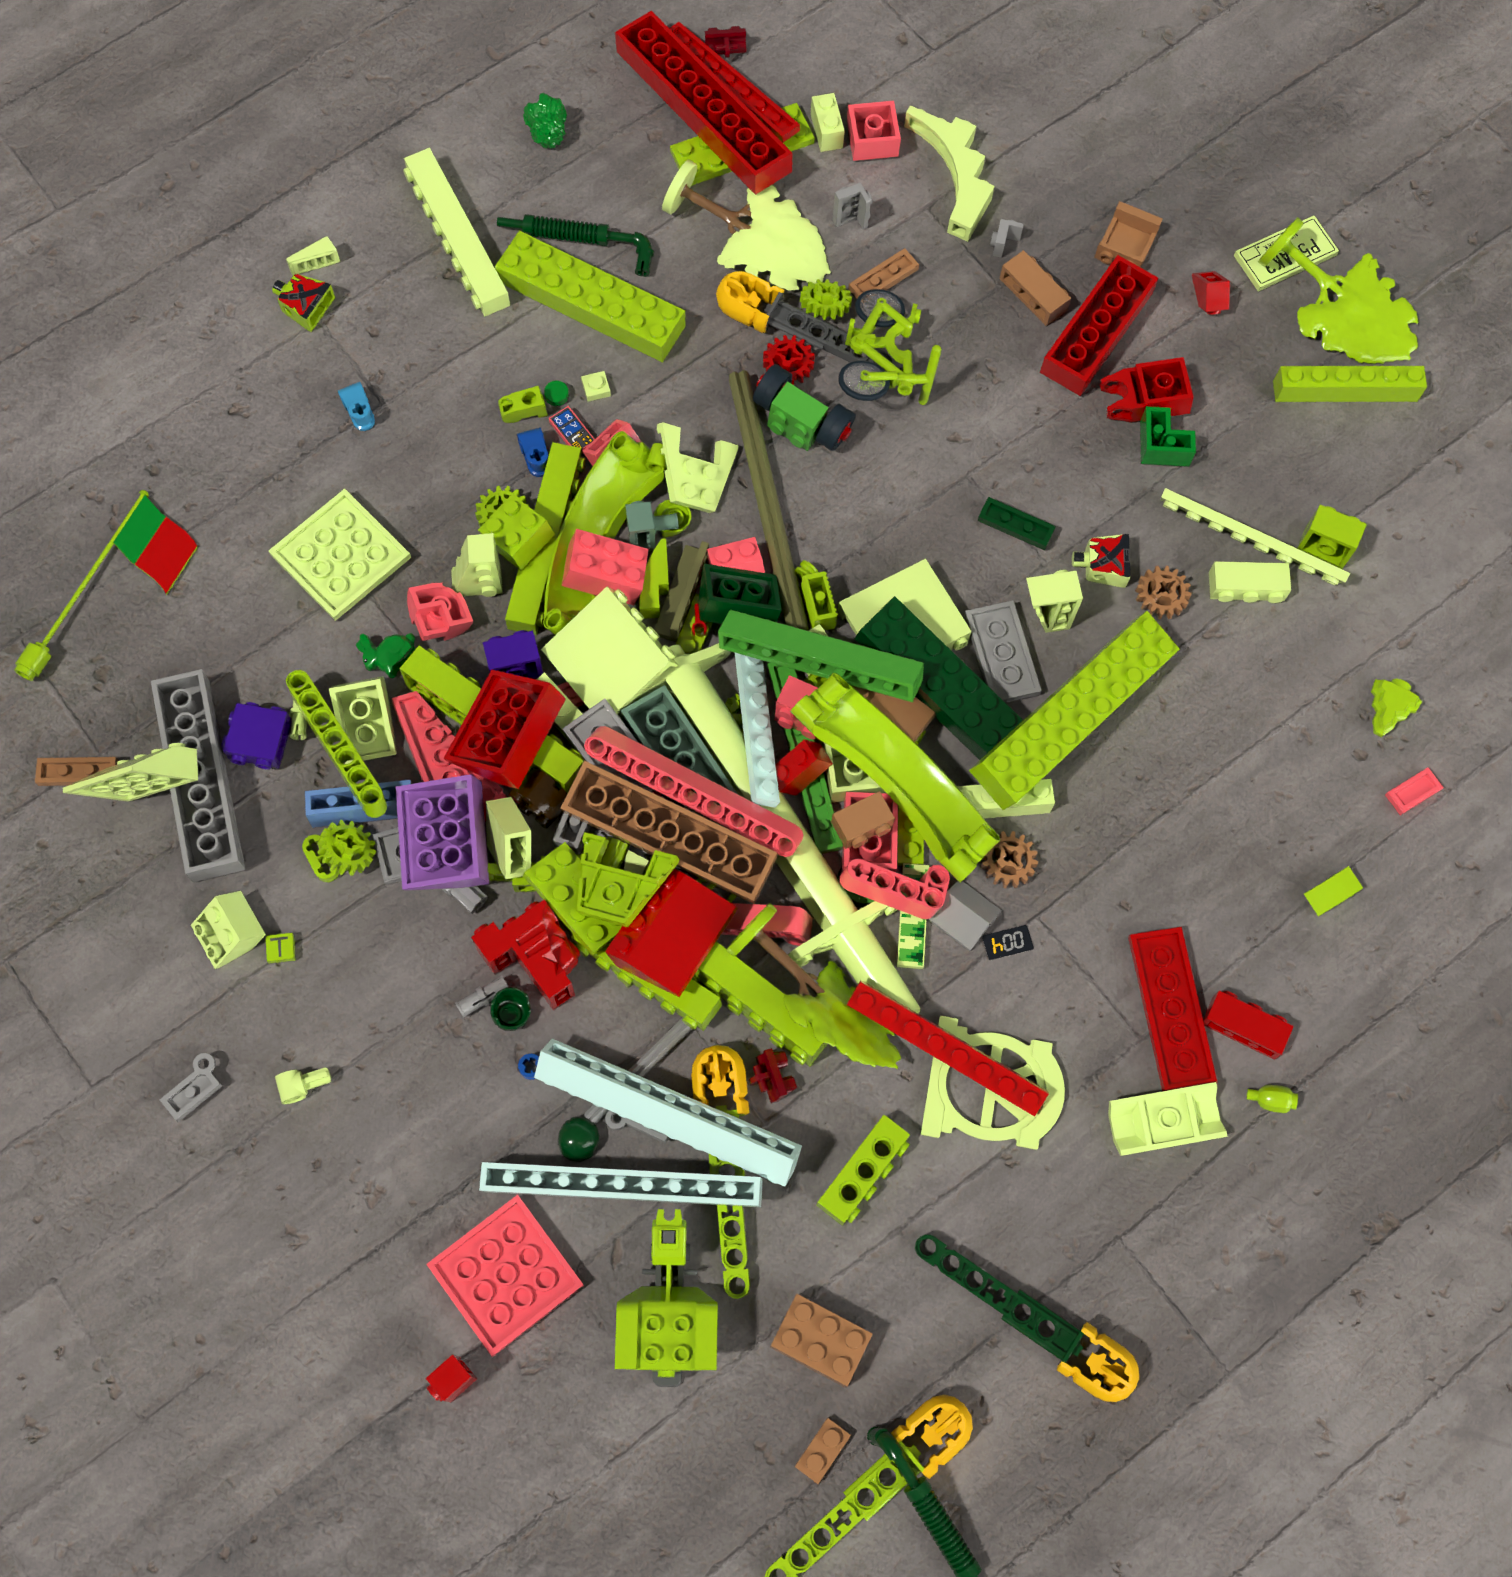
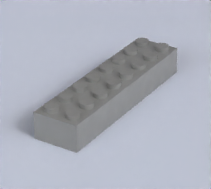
[151,669,245,882]

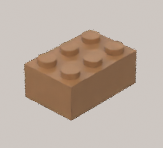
[770,1294,873,1388]

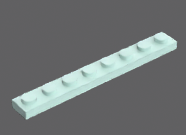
[735,653,780,808]

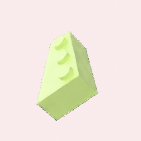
[451,533,503,597]
[1026,570,1083,633]

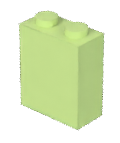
[486,797,531,879]

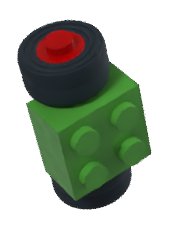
[753,364,856,451]

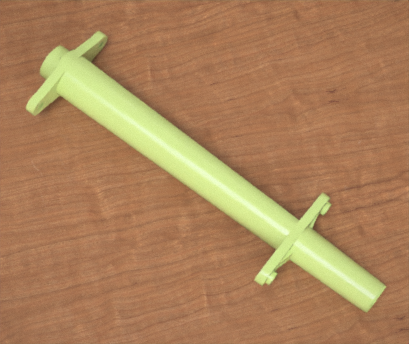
[628,643,921,1014]

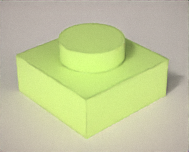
[581,371,611,402]

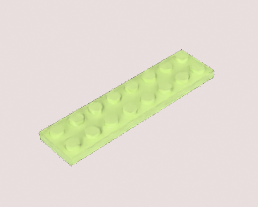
[1160,488,1350,585]

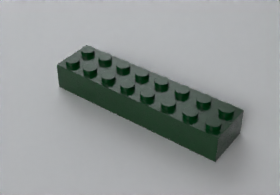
[854,596,1023,760]

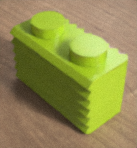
[801,571,838,631]

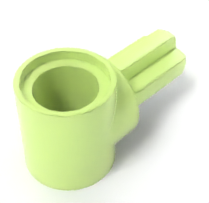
[275,1068,331,1104]

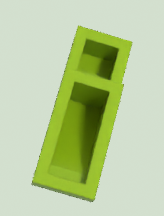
[639,539,669,619]

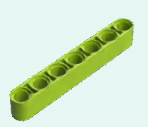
[286,670,387,818]

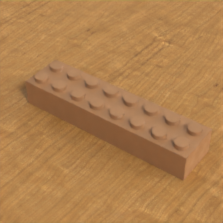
[561,760,778,904]

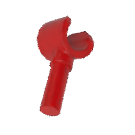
[692,603,707,636]

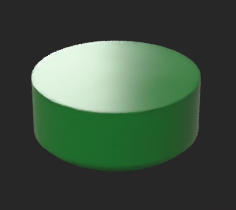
[544,381,569,406]

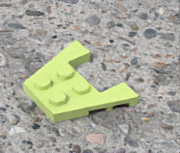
[657,422,738,513]

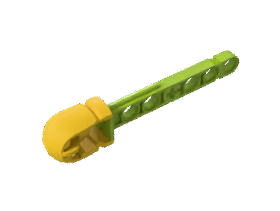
[691,1045,750,1299]
[765,1395,973,1577]

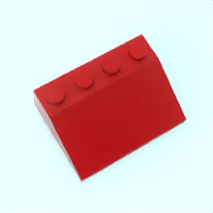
[443,670,566,789]
[605,869,738,997]

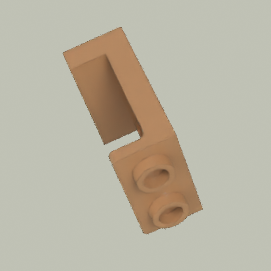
[1094,201,1163,267]

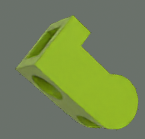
[498,386,548,423]

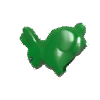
[356,633,415,679]

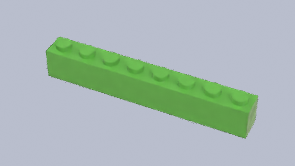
[718,610,924,702]

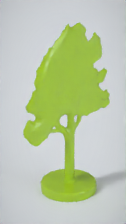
[1258,217,1418,364]

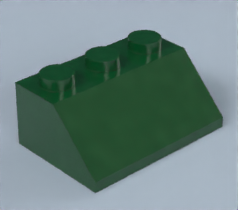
[698,564,782,624]

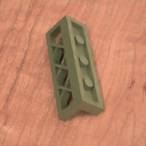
[655,541,709,642]

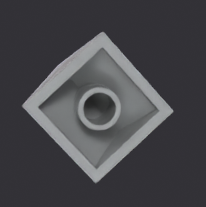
[928,881,1002,951]

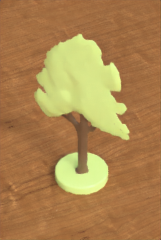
[662,159,831,291]

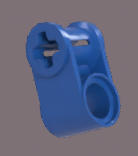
[517,427,548,477]

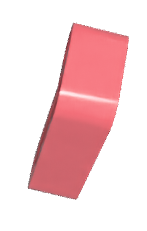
[840,859,950,919]
[721,903,813,946]

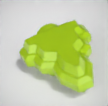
[1371,679,1422,737]

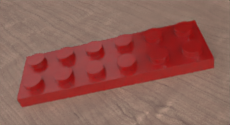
[1128,927,1218,1091]

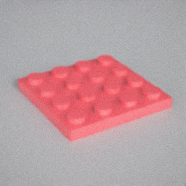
[426,1195,584,1357]

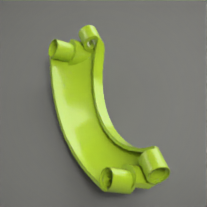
[543,431,667,635]
[790,673,1000,883]

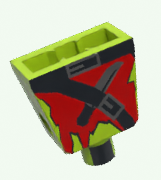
[272,274,335,332]

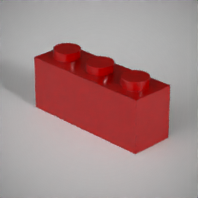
[1203,990,1294,1060]

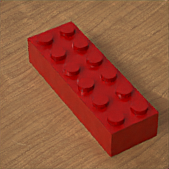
[1040,255,1158,396]

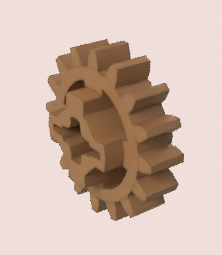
[1135,566,1192,619]
[981,831,1038,888]

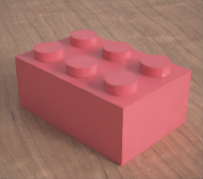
[562,529,648,606]
[842,792,898,872]

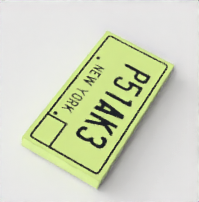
[1234,216,1339,292]

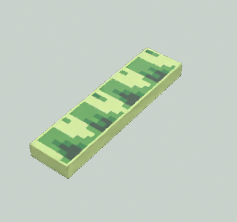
[897,863,929,969]

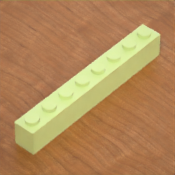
[403,148,510,317]

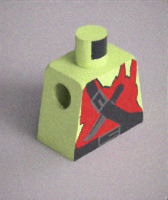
[1072,534,1131,588]

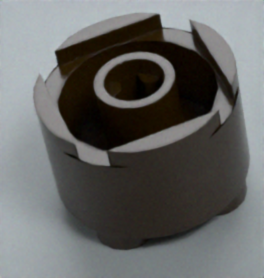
[509,768,567,829]

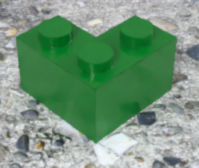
[1140,406,1196,467]

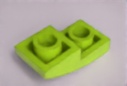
[1303,866,1363,916]

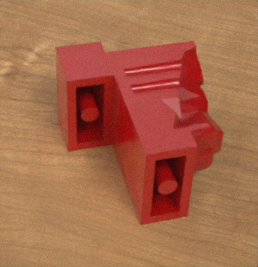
[471,899,580,1010]

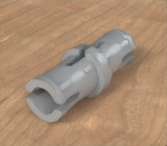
[455,976,508,1018]

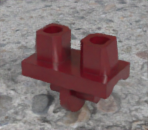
[705,26,746,58]
[749,1048,797,1103]

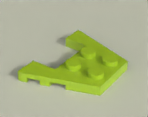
[577,832,680,927]

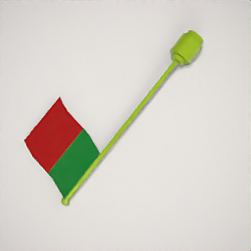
[14,490,198,681]

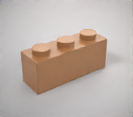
[999,250,1071,326]

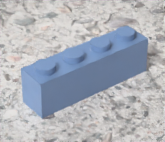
[305,780,412,828]

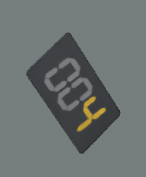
[982,925,1034,960]

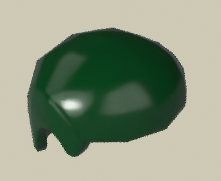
[490,987,531,1031]
[558,1116,600,1162]

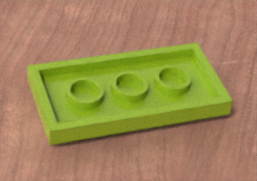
[523,842,622,956]

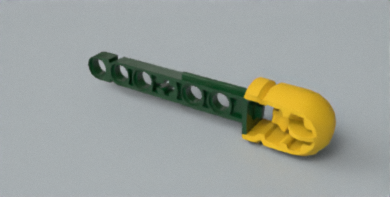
[915,1235,1139,1402]

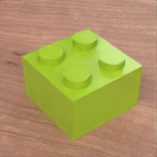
[478,494,555,570]
[1297,505,1367,569]

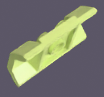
[1108,1082,1228,1156]

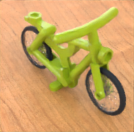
[838,289,942,405]

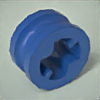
[518,1053,539,1080]

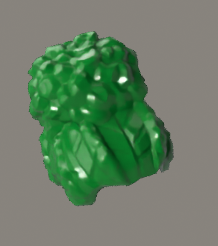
[523,93,567,149]

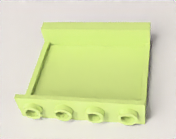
[837,559,972,651]
[541,587,678,715]

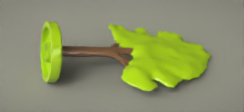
[726,903,901,1069]

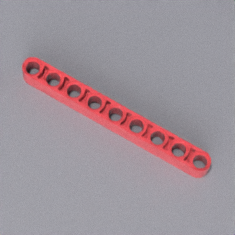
[584,726,804,857]

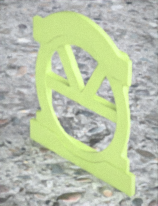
[921,1016,1065,1150]

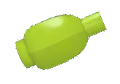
[1246,1085,1298,1113]

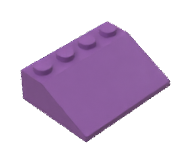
[396,774,489,890]

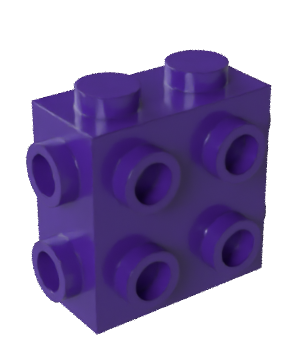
[222,702,292,770]

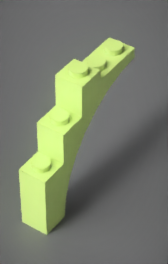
[904,106,995,242]

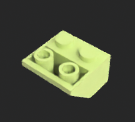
[191,891,266,969]

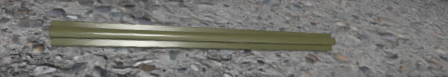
[729,370,809,631]

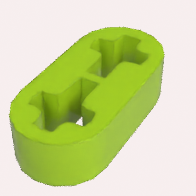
[302,834,339,883]

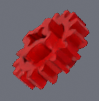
[763,335,815,385]

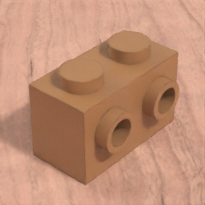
[831,791,895,849]

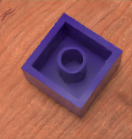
[483,630,543,679]

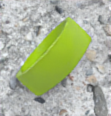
[654,499,691,539]

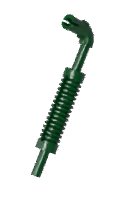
[497,214,654,277]
[867,1426,982,1577]

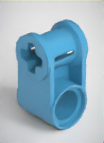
[338,382,375,431]

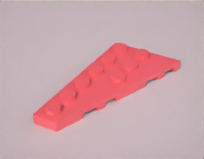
[392,691,518,821]

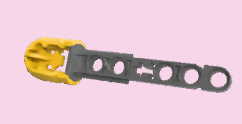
[716,271,915,373]

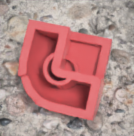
[407,583,473,641]

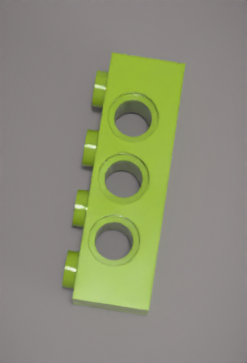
[816,1115,910,1226]

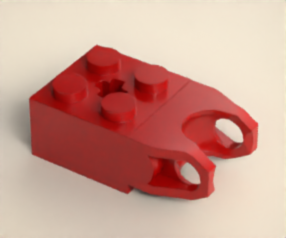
[1100,357,1194,422]

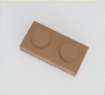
[794,1418,851,1484]

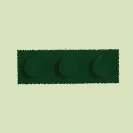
[977,497,1056,551]

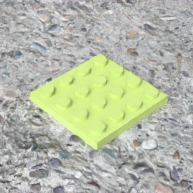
[269,489,411,621]

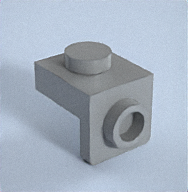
[990,219,1023,258]

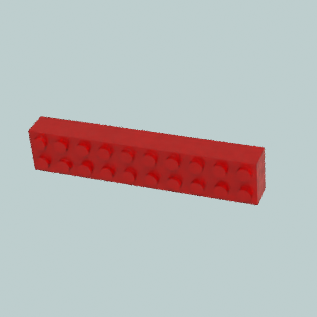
[615,10,793,195]

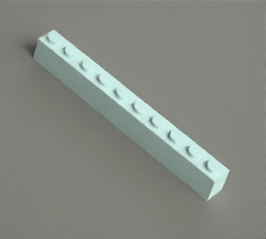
[534,1039,802,1186]
[479,1162,763,1207]

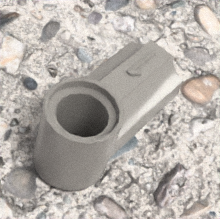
[442,886,488,914]

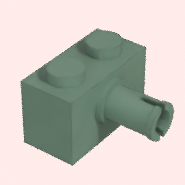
[625,501,679,552]

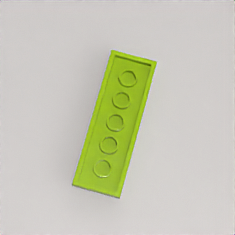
[670,103,815,186]

